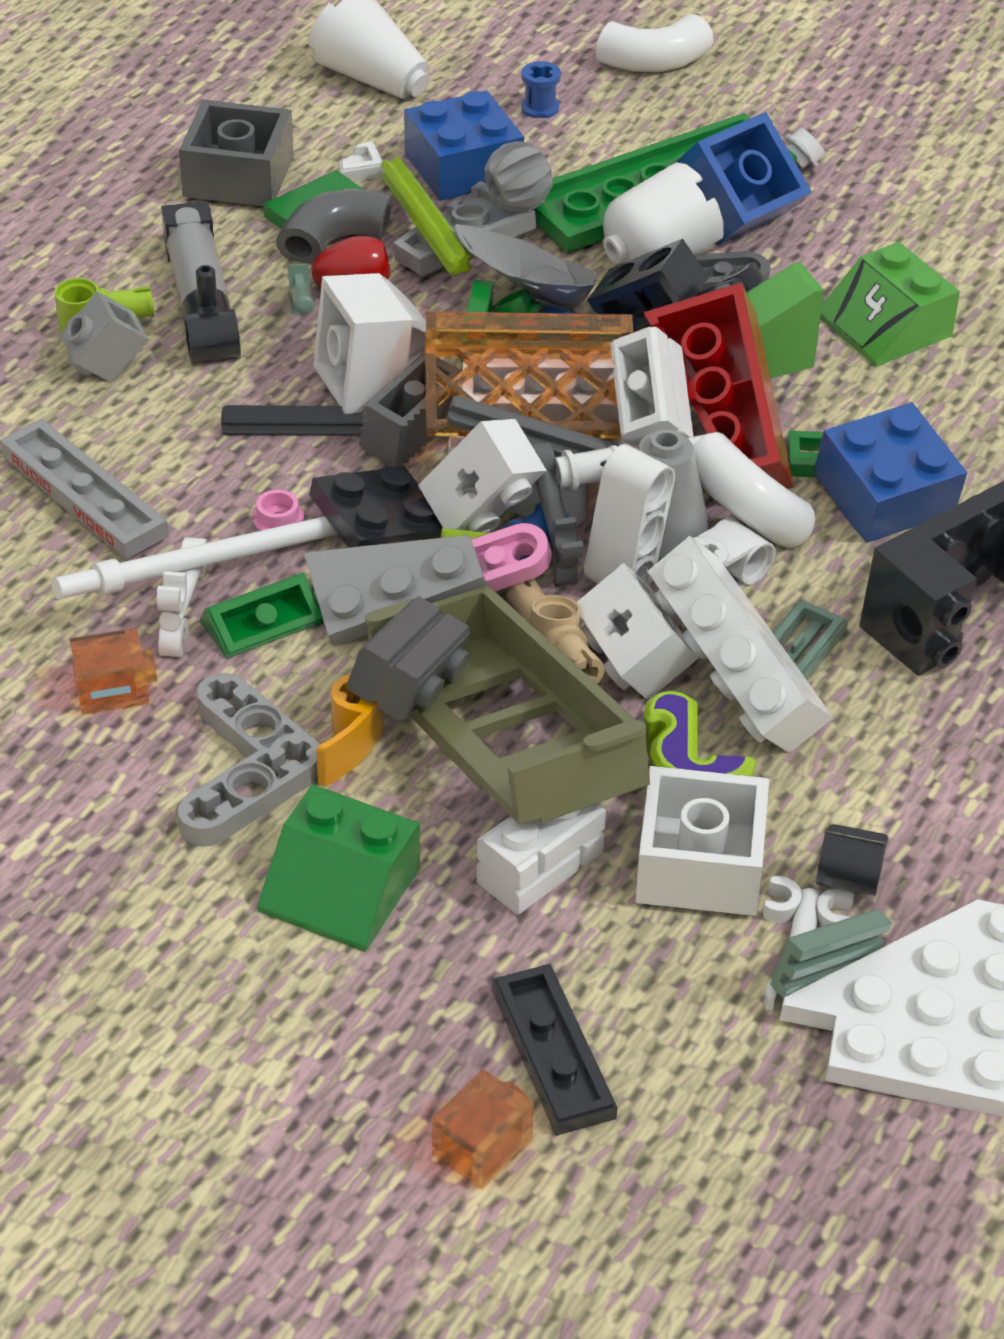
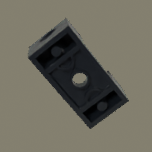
[859,481,1004,676]

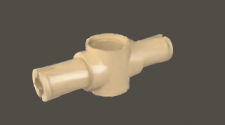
[505,579,605,684]

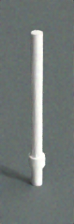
[51,516,338,600]

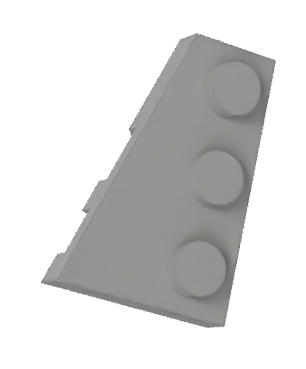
[393,181,536,276]
[304,535,487,646]

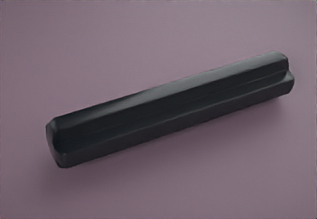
[221,405,365,436]

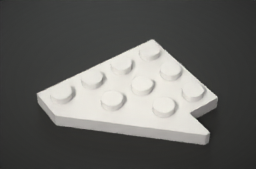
[780,900,1004,1116]

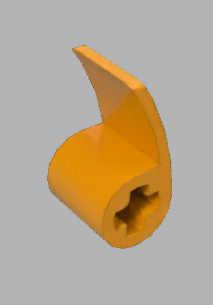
[316,674,383,787]

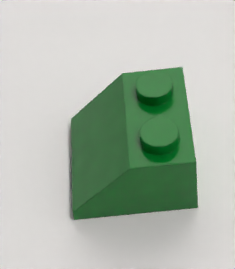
[257,784,420,952]

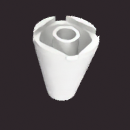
[309,0,430,99]

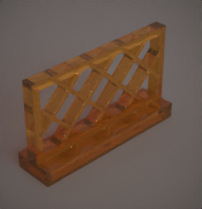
[424,311,633,439]

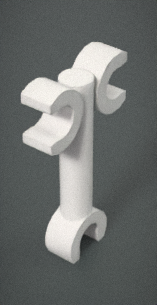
[157,537,208,657]
[763,876,854,1011]

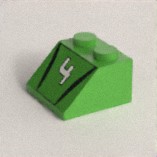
[820,242,960,367]

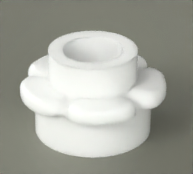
[785,127,825,170]

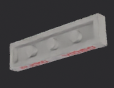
[0,418,169,560]

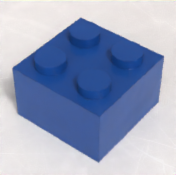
[404,90,524,201]
[672,112,812,246]
[813,402,968,543]

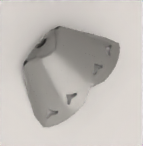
[455,224,597,309]

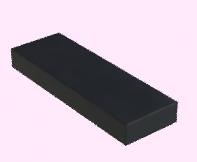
[492,963,618,1136]

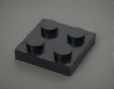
[309,466,443,548]

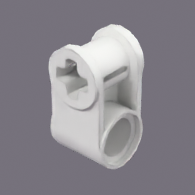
[694,517,776,589]

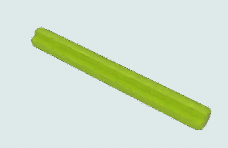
[380,157,472,276]

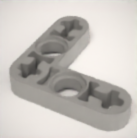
[177,673,319,847]

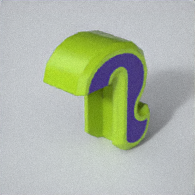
[643,691,756,777]

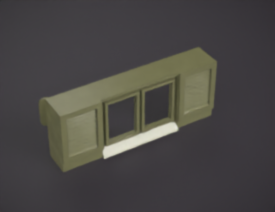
[365,585,650,826]

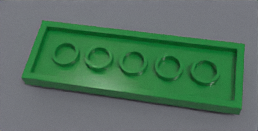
[533,113,797,253]

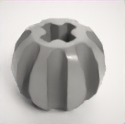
[485,141,553,212]

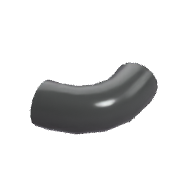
[276,188,393,264]

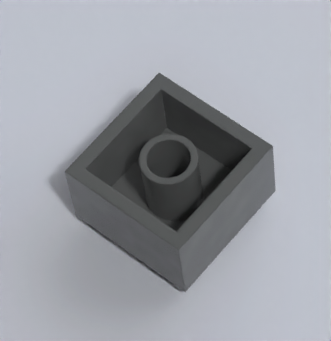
[179,100,294,206]

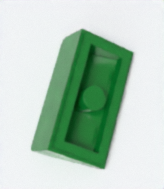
[199,572,324,659]

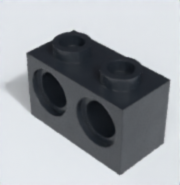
[587,238,709,334]

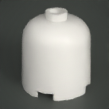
[603,162,723,265]

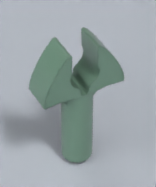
[287,263,314,315]

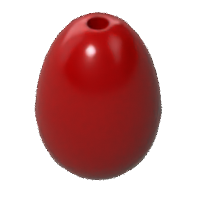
[311,236,391,288]

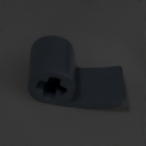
[816,824,888,896]

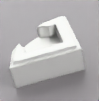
[339,141,384,182]

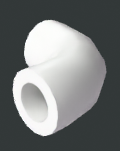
[595,14,714,72]
[693,432,815,548]

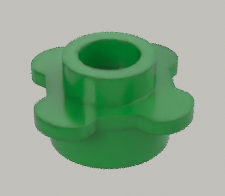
[492,289,542,331]

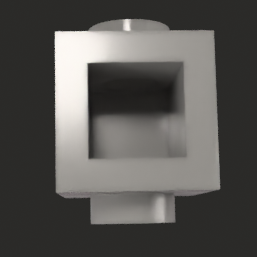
[60,291,149,381]

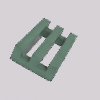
[772,600,848,681]
[770,909,893,999]

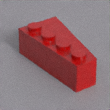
[644,283,794,489]

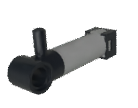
[161,201,241,364]

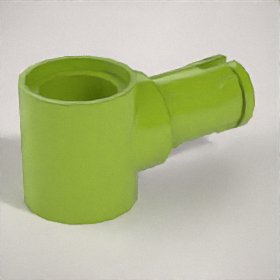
[54,278,154,334]

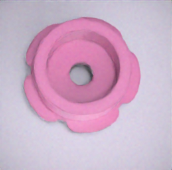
[252,489,304,531]

